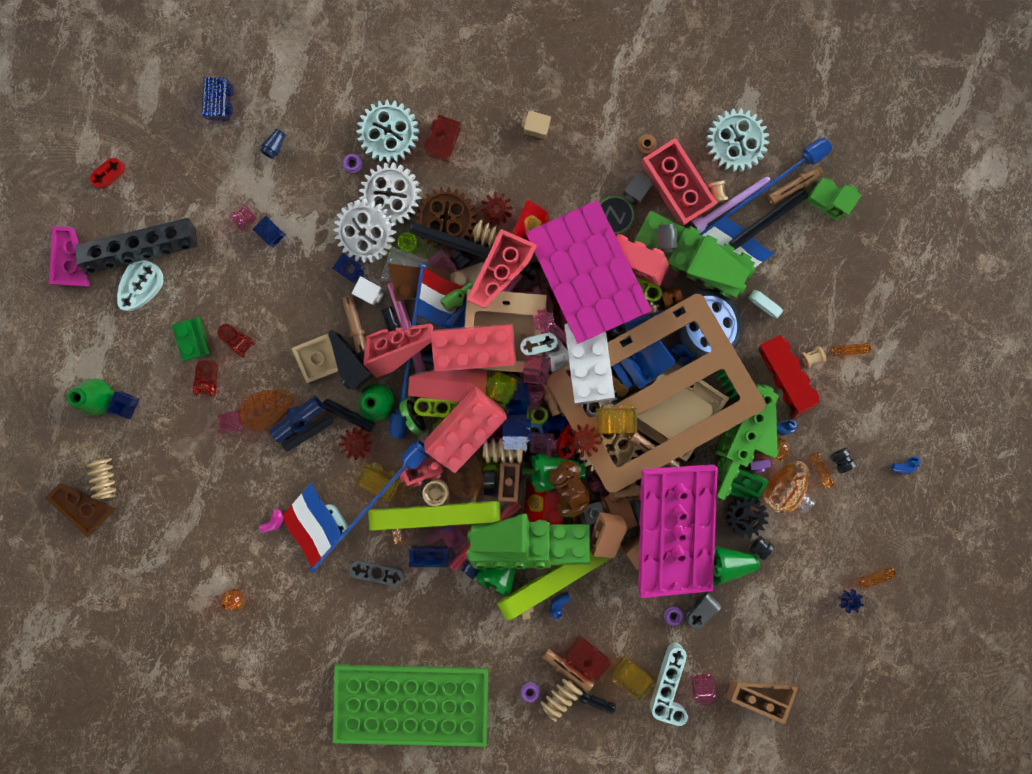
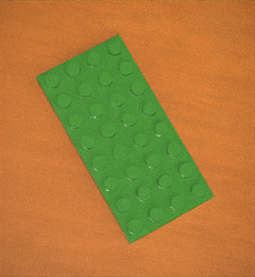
[333,664,489,747]

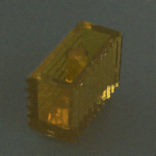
[596,405,637,434]
[356,462,402,502]
[610,655,656,701]

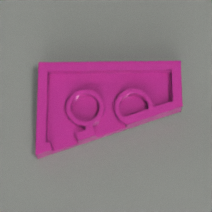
[49,226,90,287]

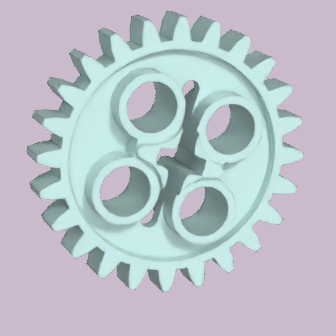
[356,100,420,164]
[706,108,769,172]

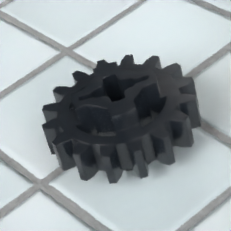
[726,496,769,538]

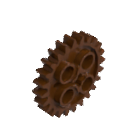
[415,187,477,250]

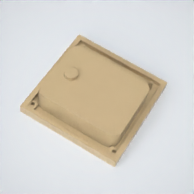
[465,289,547,374]
[628,363,729,462]

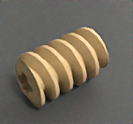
[470,220,510,248]
[483,438,523,464]
[86,458,117,499]
[540,679,583,722]

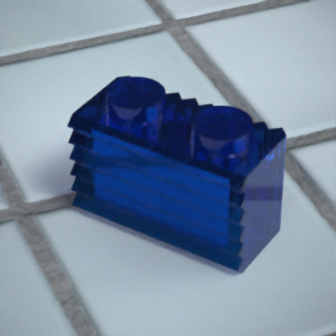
[202,77,234,121]
[503,412,531,451]
[409,544,450,568]

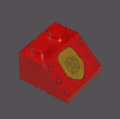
[512,199,550,241]
[524,482,563,525]

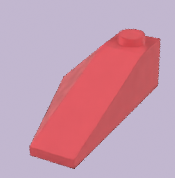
[467,229,537,309]
[364,324,433,378]
[408,369,487,402]

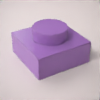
[747,458,771,473]

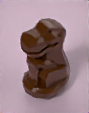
[549,461,590,517]

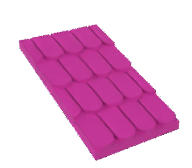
[525,200,652,344]
[638,464,718,598]

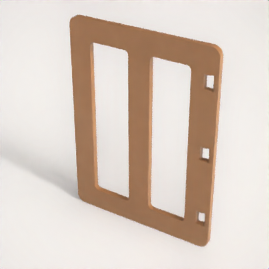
[547,294,765,493]

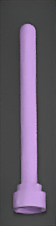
[690,177,770,234]

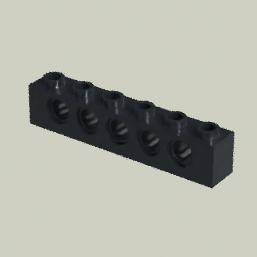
[76,218,198,274]

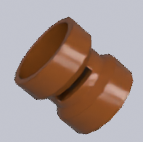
[660,287,683,310]

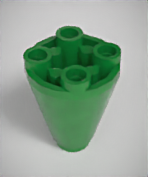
[67,378,114,416]
[357,383,396,422]
[531,453,585,492]
[713,546,760,586]
[475,568,516,597]

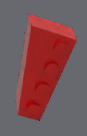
[758,335,820,419]

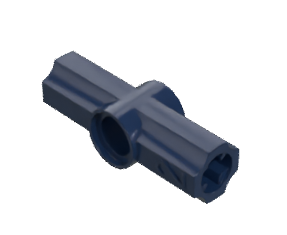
[269,396,325,443]

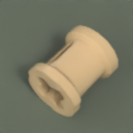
[708,181,729,203]
[801,346,827,369]

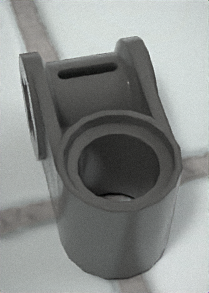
[685,592,722,629]

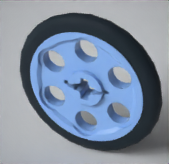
[677,289,742,358]

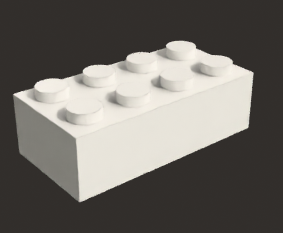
[564,324,615,405]

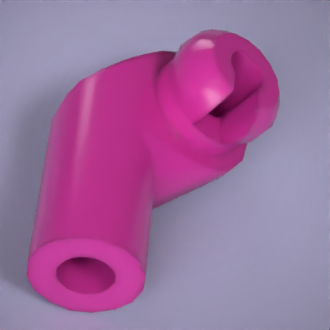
[259,509,283,534]

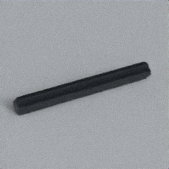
[728,189,808,250]
[410,222,491,259]

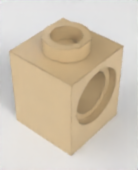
[521,110,551,140]

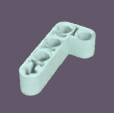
[649,643,688,726]

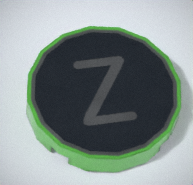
[600,196,634,235]
[400,398,426,435]

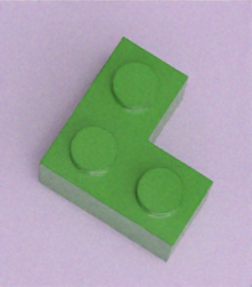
[805,178,862,221]

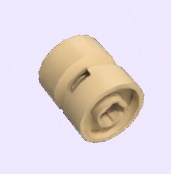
[422,479,449,506]

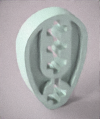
[117,260,163,311]

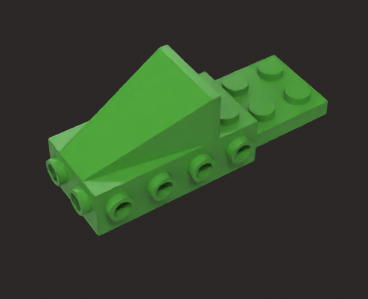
[633,210,755,298]
[715,384,779,500]
[467,514,590,570]

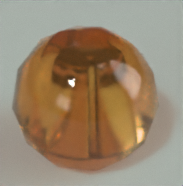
[775,438,791,462]
[220,588,245,612]

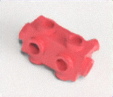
[400,454,445,488]

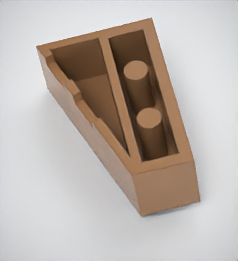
[725,680,798,725]

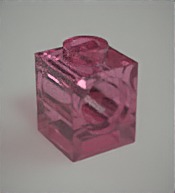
[692,674,716,706]

